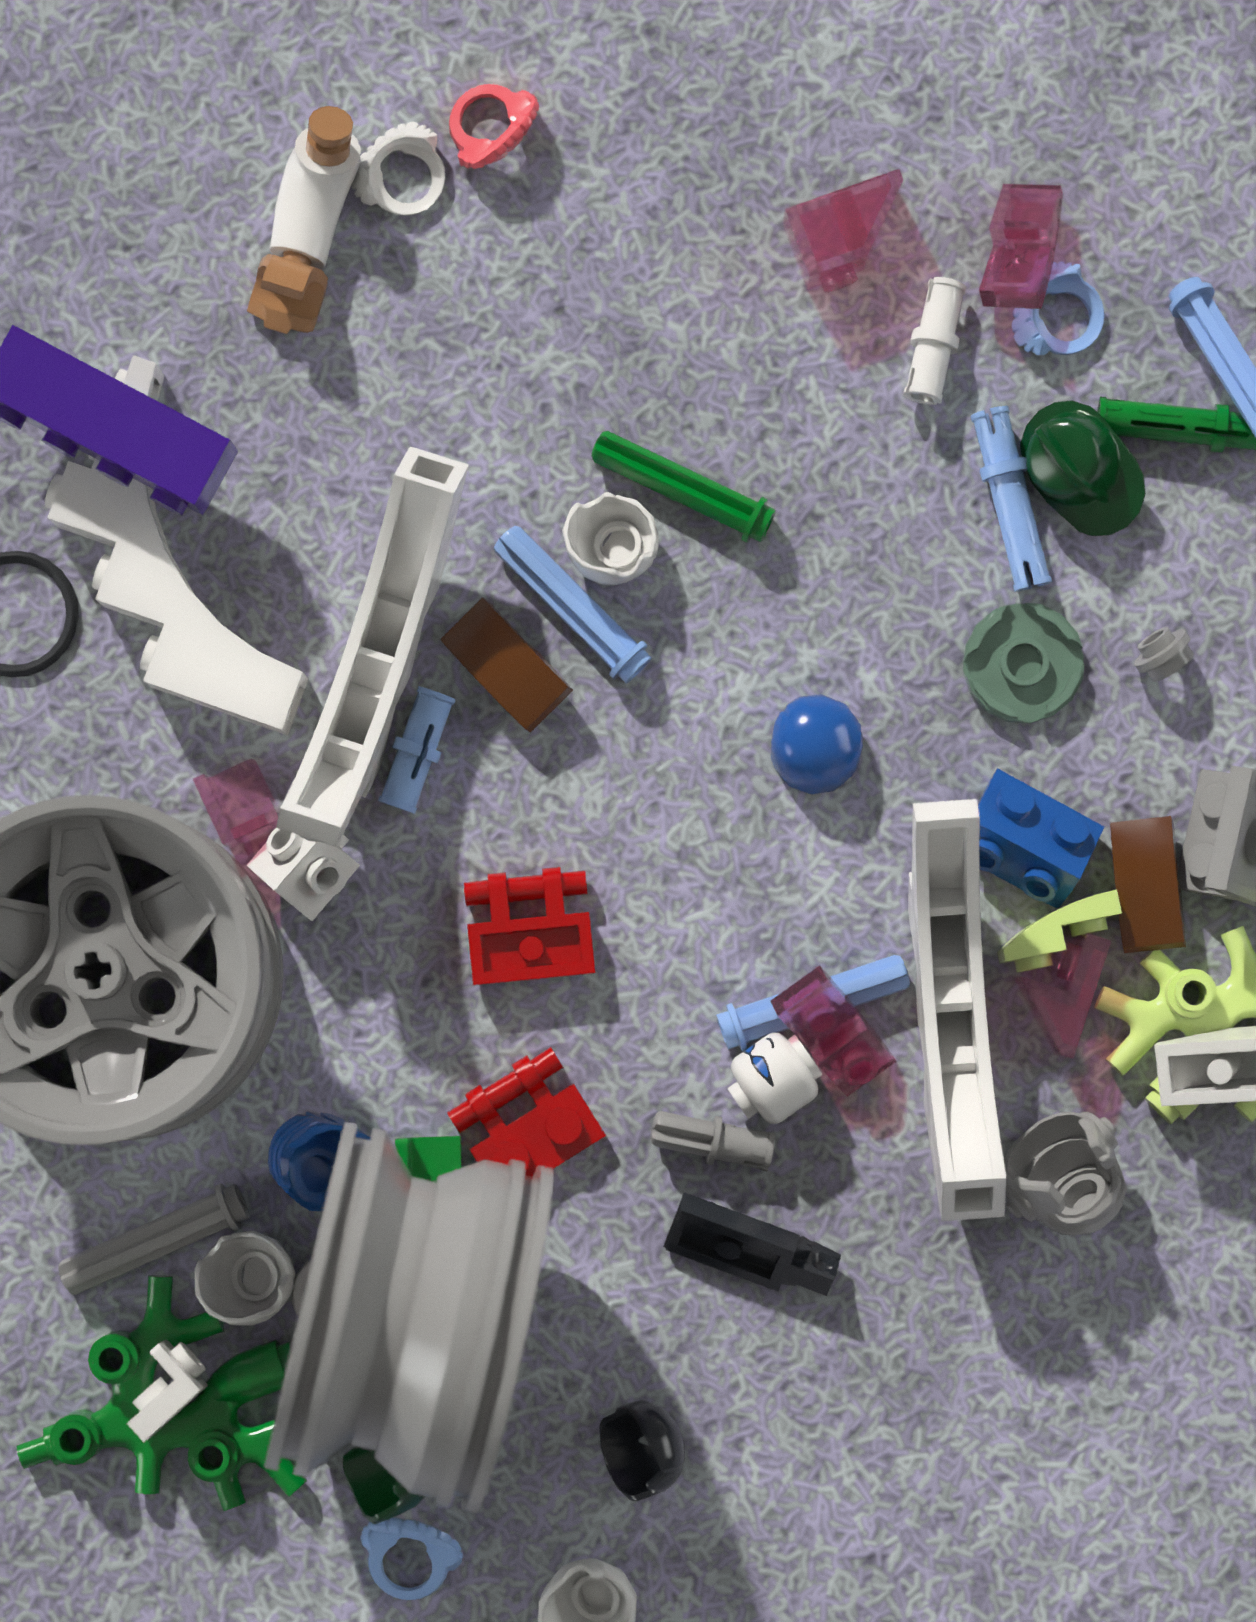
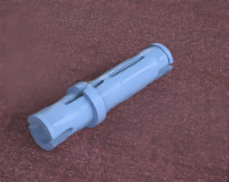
[970,406,1053,592]

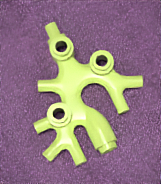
[1094,926,1256,1124]

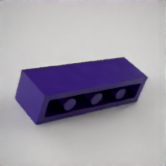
[0,325,238,516]

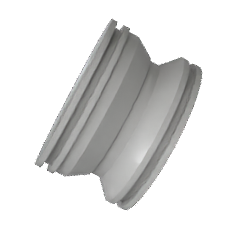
[0,795,284,1145]
[264,1122,554,1514]

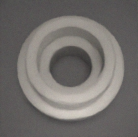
[1134,627,1194,682]

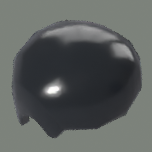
[599,1400,685,1501]

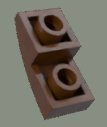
[440,597,573,733]
[1110,816,1186,954]

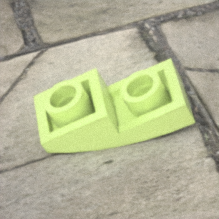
[997,889,1122,973]

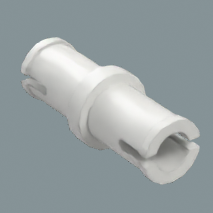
[904,277,966,405]

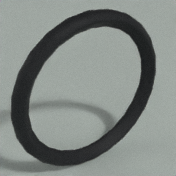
[0,551,79,678]

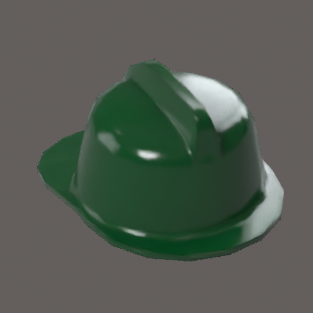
[1020,400,1146,536]

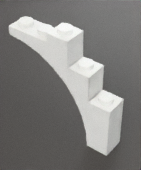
[45,355,308,735]
[276,446,469,847]
[908,799,1006,1221]

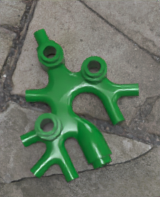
[17,1275,307,1511]

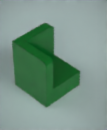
[395,1136,462,1182]

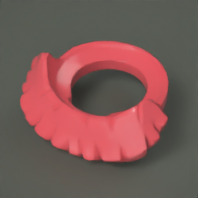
[449,84,539,169]

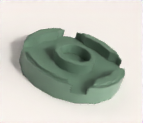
[963,603,1084,724]

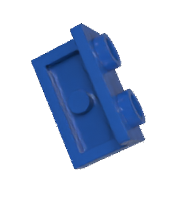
[977,768,1104,908]

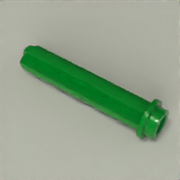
[591,431,776,543]

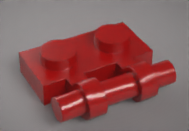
[464,867,596,986]
[447,1047,606,1177]

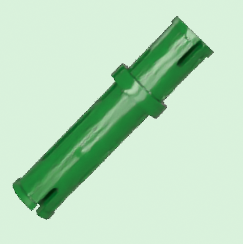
[1097,396,1256,453]

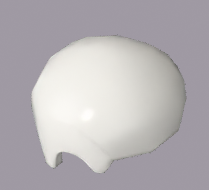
[562,492,659,585]
[194,1230,295,1325]
[538,1558,637,1622]

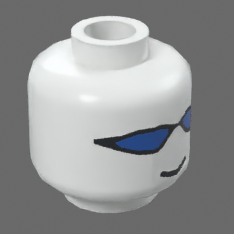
[727,1033,823,1124]

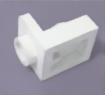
[127,1340,208,1442]

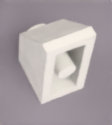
[1154,1026,1256,1106]

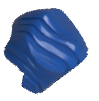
[268,1111,371,1212]

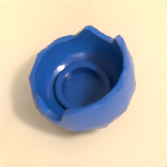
[771,694,863,795]

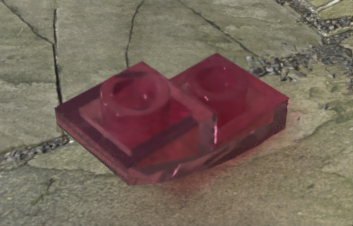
[770,965,897,1097]

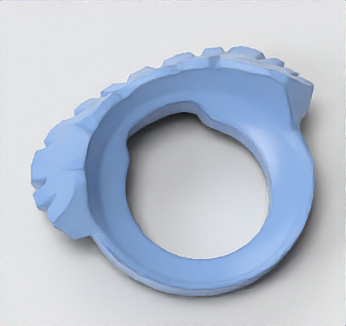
[1012,261,1104,355]
[360,1518,463,1600]

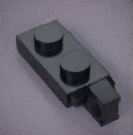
[663,1192,841,1296]

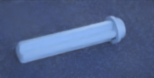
[1169,277,1256,438]
[494,526,652,684]
[716,955,910,1051]

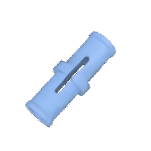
[378,686,456,814]

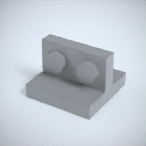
[1178,766,1256,907]

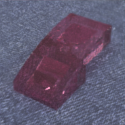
[979,184,1063,309]

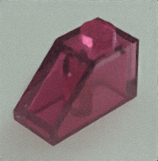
[783,169,903,292]

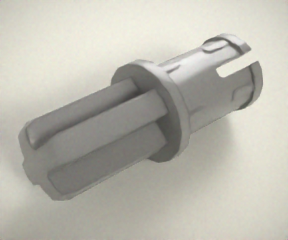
[650,1111,775,1172]

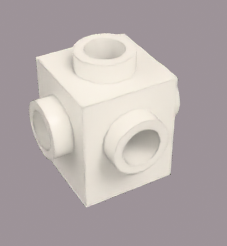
[247,828,360,921]

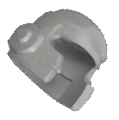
[1004,1111,1127,1236]

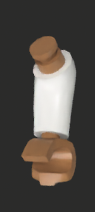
[247,106,361,334]

